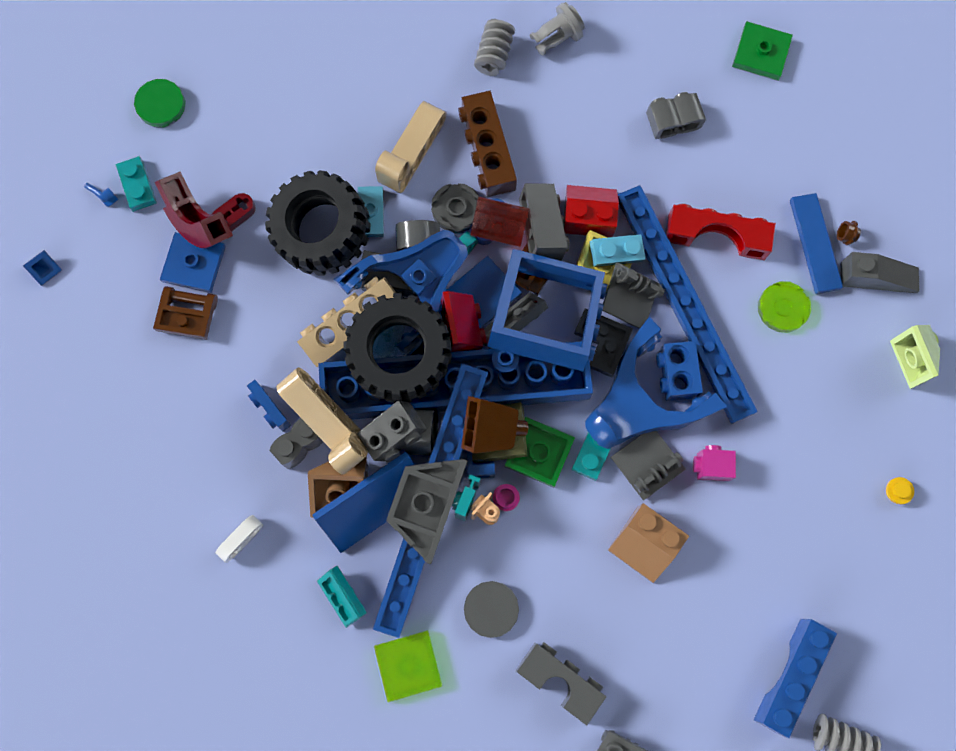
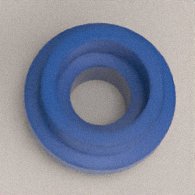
[492,349,519,373]

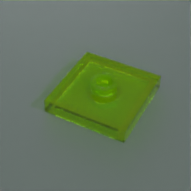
[374,630,443,702]

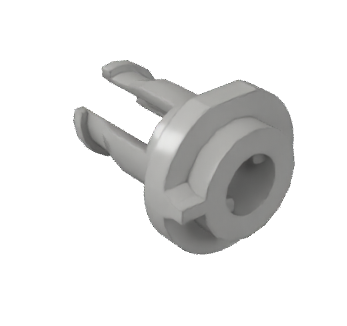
[530,2,585,55]

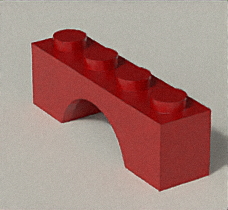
[666,204,776,261]

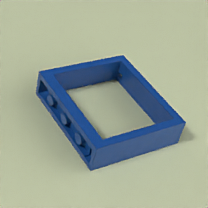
[487,249,607,371]

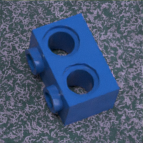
[656,341,703,401]

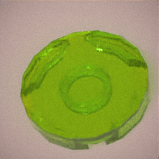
[758,281,811,333]

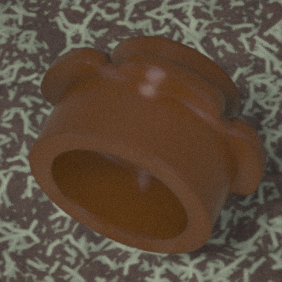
[837,221,861,245]

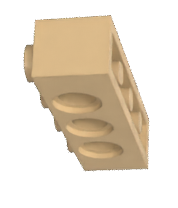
[297,276,396,367]

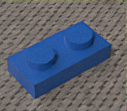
[247,380,291,432]

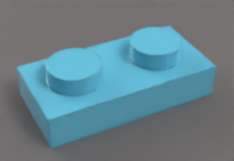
[590,234,646,267]

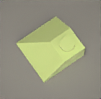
[890,325,940,389]

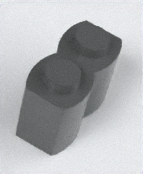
[646,92,706,139]
[269,418,323,469]

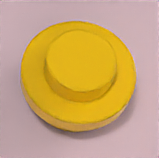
[886,477,914,504]

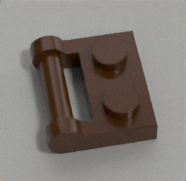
[153,286,218,340]

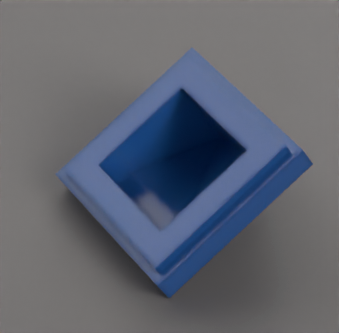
[23,250,62,286]

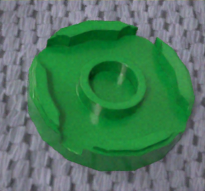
[134,79,186,127]

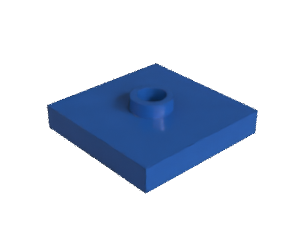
[160,232,226,293]

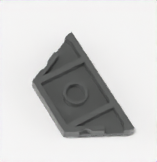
[386,459,467,564]

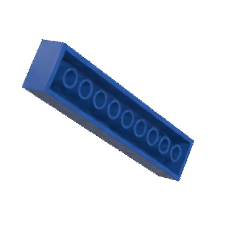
[318,341,593,420]

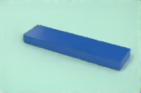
[790,193,843,294]

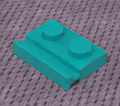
[452,474,480,521]

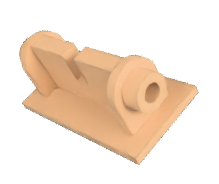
[471,492,500,525]

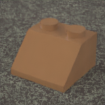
[608,503,689,583]

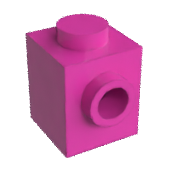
[693,445,736,481]

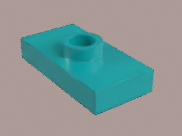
[317,565,367,628]

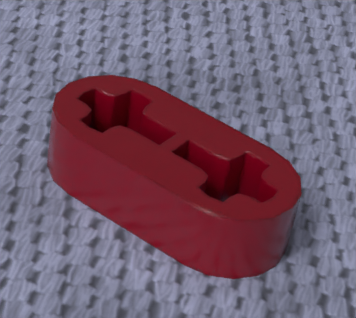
[211,193,256,232]

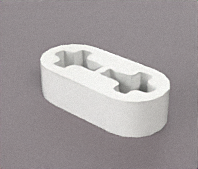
[215,515,263,563]

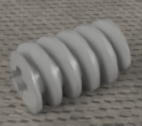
[474,19,515,76]
[813,714,881,751]

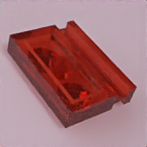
[470,197,529,247]

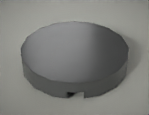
[431,183,481,233]
[464,581,519,638]

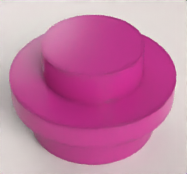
[493,484,520,511]

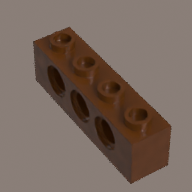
[458,90,517,197]

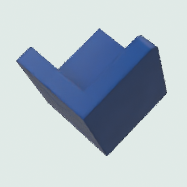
[466,450,495,479]

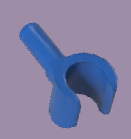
[84,183,119,207]

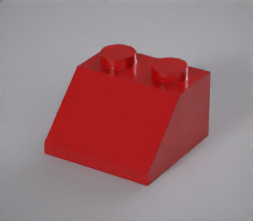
[564,185,619,238]
[440,291,486,352]

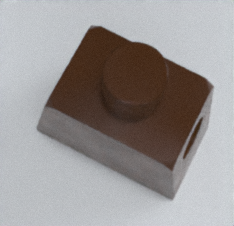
[461,396,528,453]

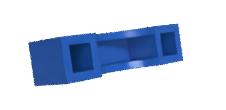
[753,619,837,739]

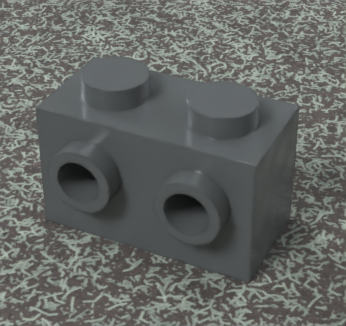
[357,400,427,462]

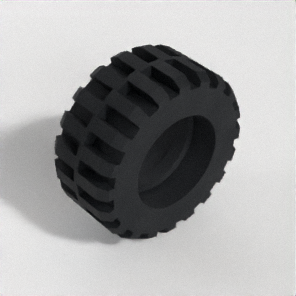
[265,170,371,276]
[343,293,452,403]

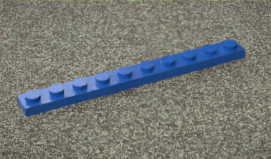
[617,185,758,424]
[373,364,488,638]

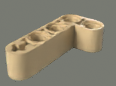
[375,101,447,193]
[276,367,368,475]

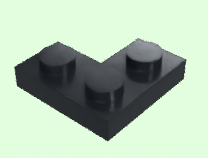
[574,308,633,377]

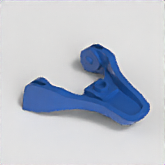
[334,230,468,356]
[585,316,727,449]

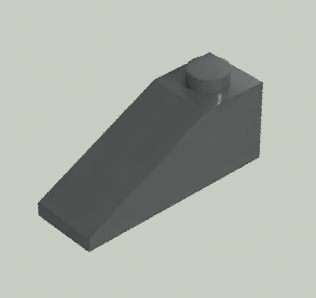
[841,252,919,293]

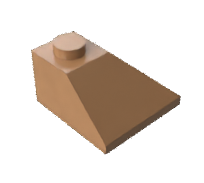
[308,457,368,518]

